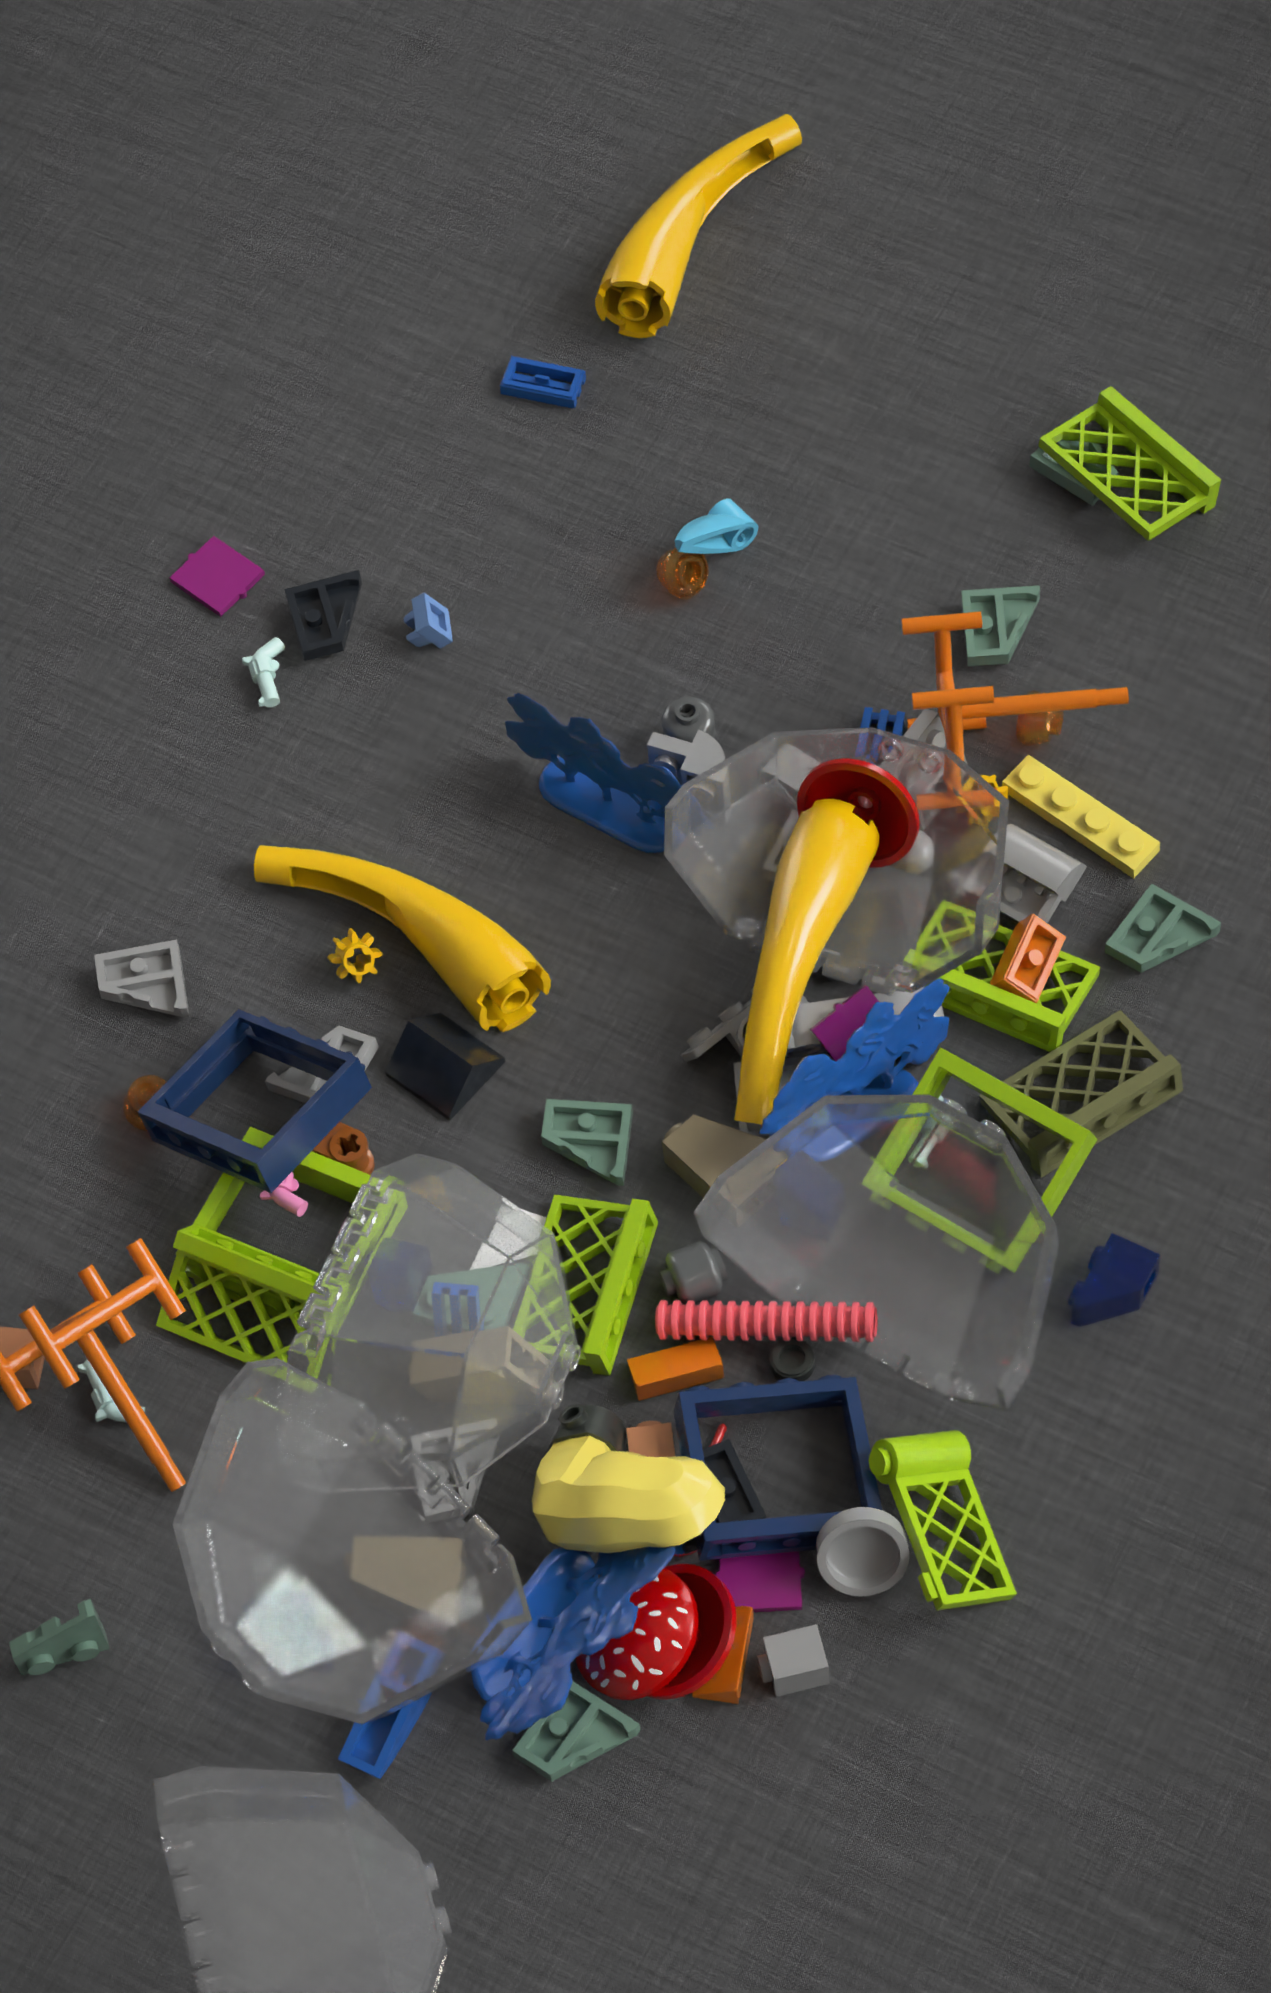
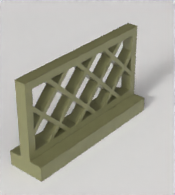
[979,1010,1183,1178]

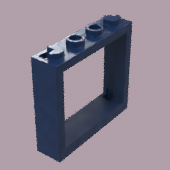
[138,1009,372,1193]
[673,1375,882,1561]

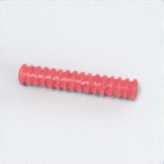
[655,1300,878,1342]

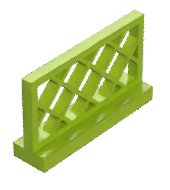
[1038,386,1221,541]
[901,904,1100,1052]
[510,1194,658,1376]
[156,1224,351,1389]

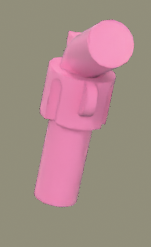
[260,1172,308,1217]

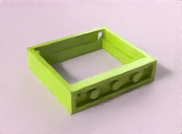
[860,1047,1097,1276]
[175,1127,408,1337]

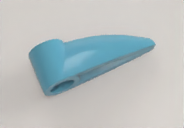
[675,498,758,554]

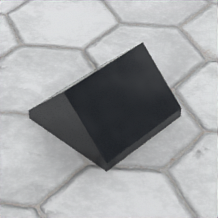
[385,1013,506,1121]

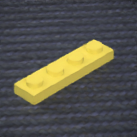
[1002,755,1160,879]

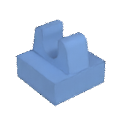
[404,593,453,648]

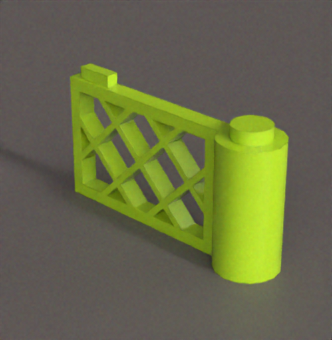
[869,1430,1017,1611]

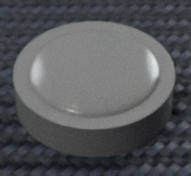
[816,1507,910,1596]

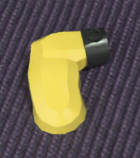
[532,1404,725,1553]

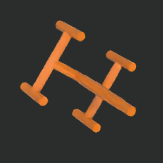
[901,611,1129,811]
[0,1238,186,1492]

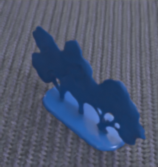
[505,693,711,853]
[759,979,950,1162]
[471,1546,675,1740]

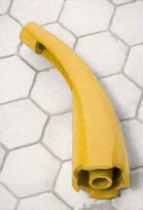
[595,114,802,338]
[734,799,879,1125]
[254,845,551,1032]

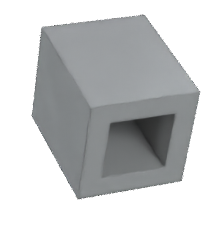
[757,1624,830,1697]

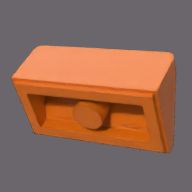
[990,914,1066,1003]
[627,1337,724,1401]
[692,1606,754,1704]

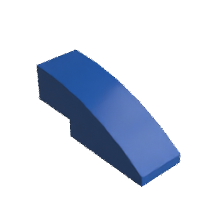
[338,1633,450,1779]

